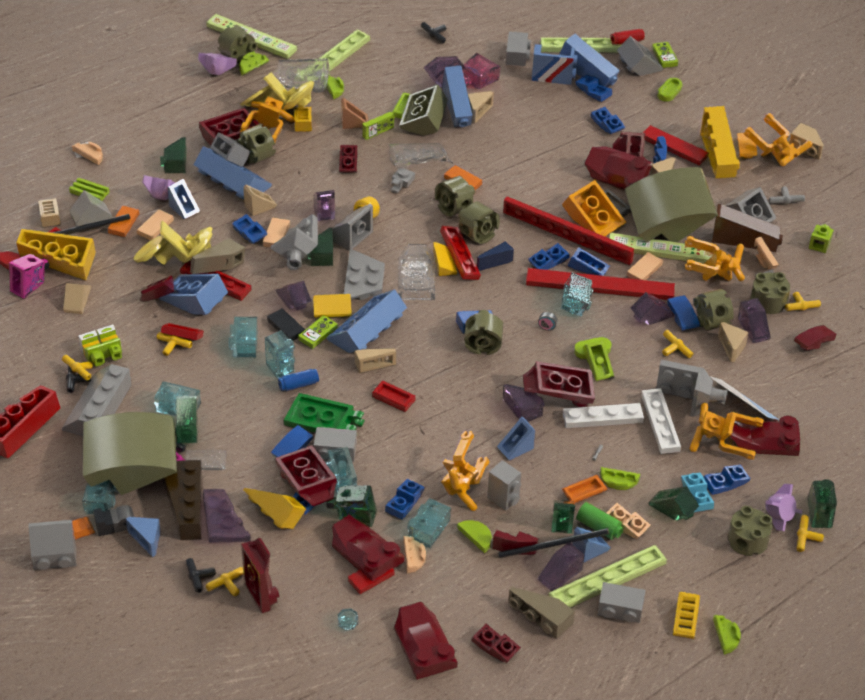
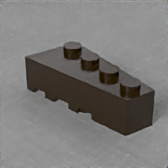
[162,460,203,540]

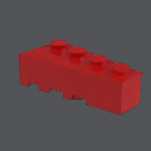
[0,385,61,459]

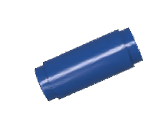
[278,369,319,391]

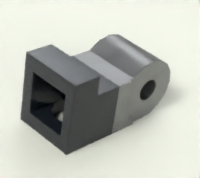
[93,505,134,536]

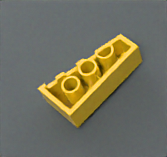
[700,106,740,179]
[16,229,96,281]

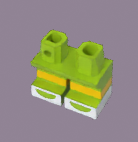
[79,325,122,367]

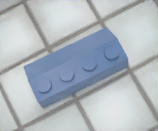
[193,146,272,199]
[327,289,407,353]

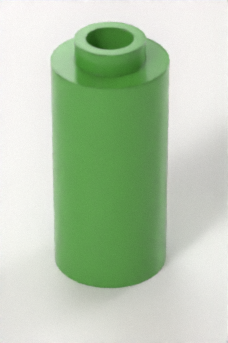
[576,502,624,540]

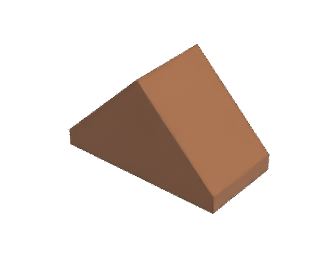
[341,97,368,129]

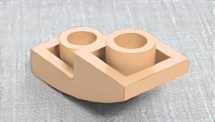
[607,503,650,539]

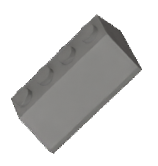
[62,364,132,436]

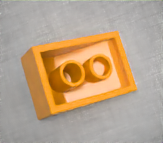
[562,180,627,236]

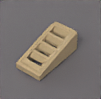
[38,198,61,227]
[355,349,396,373]

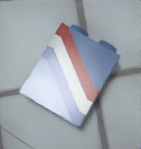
[532,44,578,85]

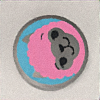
[538,312,558,331]

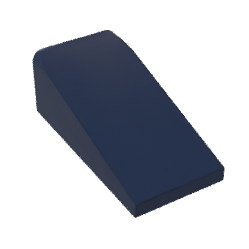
[477,241,514,271]

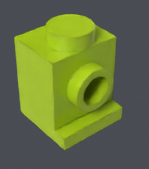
[809,224,834,253]

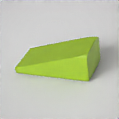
[583,340,614,381]

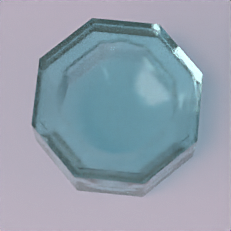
[338,608,358,630]

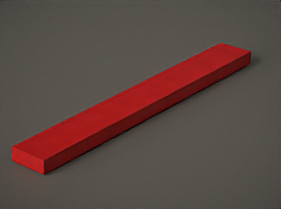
[503,196,634,265]
[526,268,675,300]

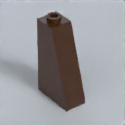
[712,204,783,252]

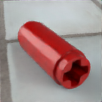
[610,29,645,45]

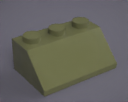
[399,85,448,136]

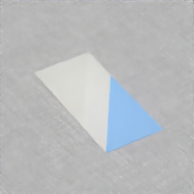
[710,377,779,420]

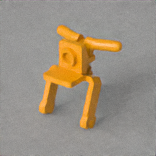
[240,97,294,143]
[744,113,812,166]
[685,236,745,281]
[689,403,764,460]
[441,431,489,511]

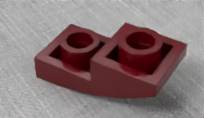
[339,145,358,173]
[794,325,837,351]
[492,530,538,555]
[471,623,521,663]

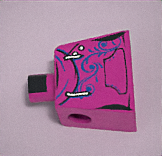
[9,254,49,299]

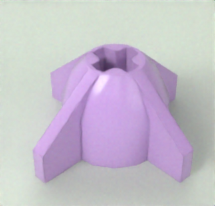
[198,52,237,75]
[142,175,175,201]
[765,483,802,531]

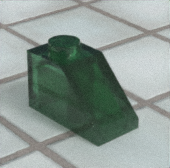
[160,137,187,173]
[307,228,333,266]
[176,396,199,443]
[648,486,699,520]
[551,500,575,534]

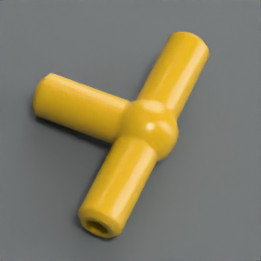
[785,292,821,311]
[662,330,693,358]
[156,332,192,356]
[62,355,93,380]
[796,515,824,552]
[205,567,243,596]

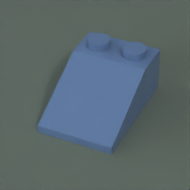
[159,274,228,315]

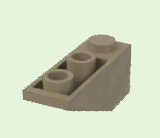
[190,238,246,274]
[508,587,575,639]

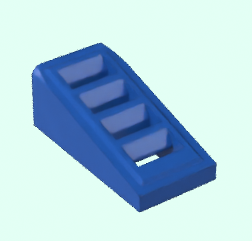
[567,248,610,276]

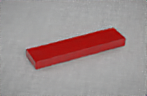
[642,125,709,166]
[440,226,481,280]
[180,261,252,301]

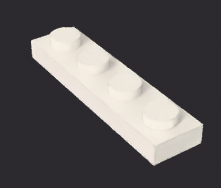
[641,388,681,454]
[562,403,644,428]

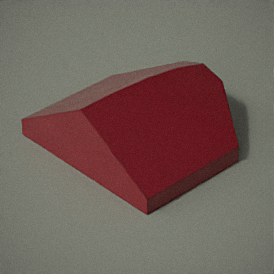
[612,131,645,157]
[139,275,174,301]

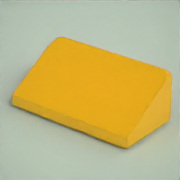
[433,242,457,276]
[313,294,352,317]

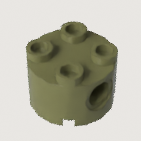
[217,25,258,64]
[237,124,276,164]
[434,176,475,216]
[458,201,500,244]
[750,272,790,314]
[693,289,734,330]
[464,310,504,355]
[727,506,772,556]

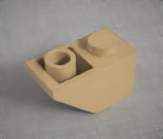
[789,123,823,160]

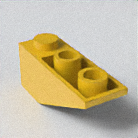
[243,488,306,529]

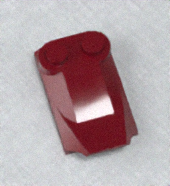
[199,108,260,146]
[584,146,653,190]
[523,361,595,407]
[730,415,800,456]
[275,446,337,506]
[332,515,405,581]
[241,538,280,614]
[394,602,458,680]

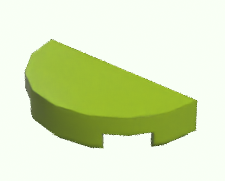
[239,52,270,76]
[322,74,344,99]
[600,467,640,490]
[457,520,492,553]
[713,615,741,654]

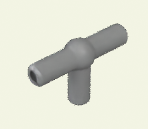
[769,186,805,204]

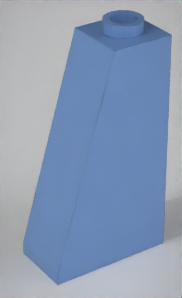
[559,34,620,87]
[442,66,472,127]

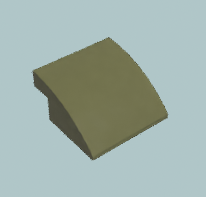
[625,167,718,243]
[83,412,177,495]

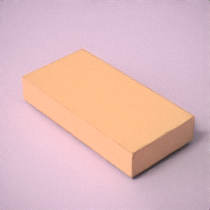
[137,210,174,240]
[263,217,290,247]
[627,252,663,280]

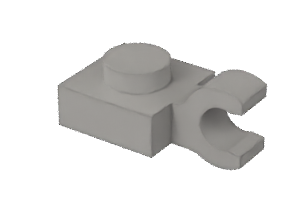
[391,168,415,193]

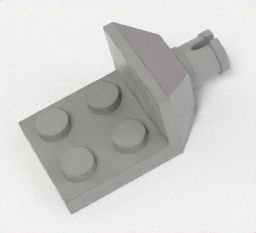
[271,214,318,270]
[656,360,728,417]

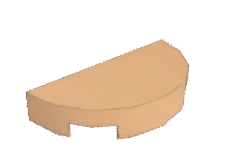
[72,142,103,165]
[754,237,779,269]
[403,536,426,574]

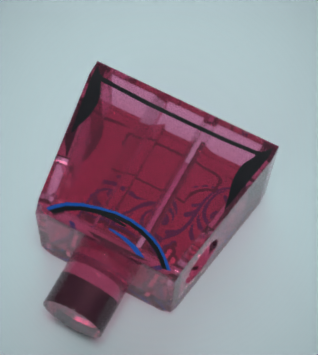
[462,53,500,89]

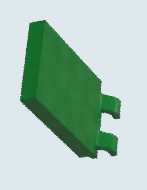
[284,393,365,433]

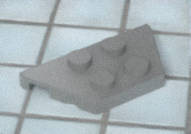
[344,249,385,300]

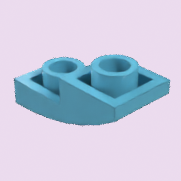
[681,472,714,512]

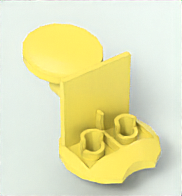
[240,73,314,110]
[133,220,212,265]

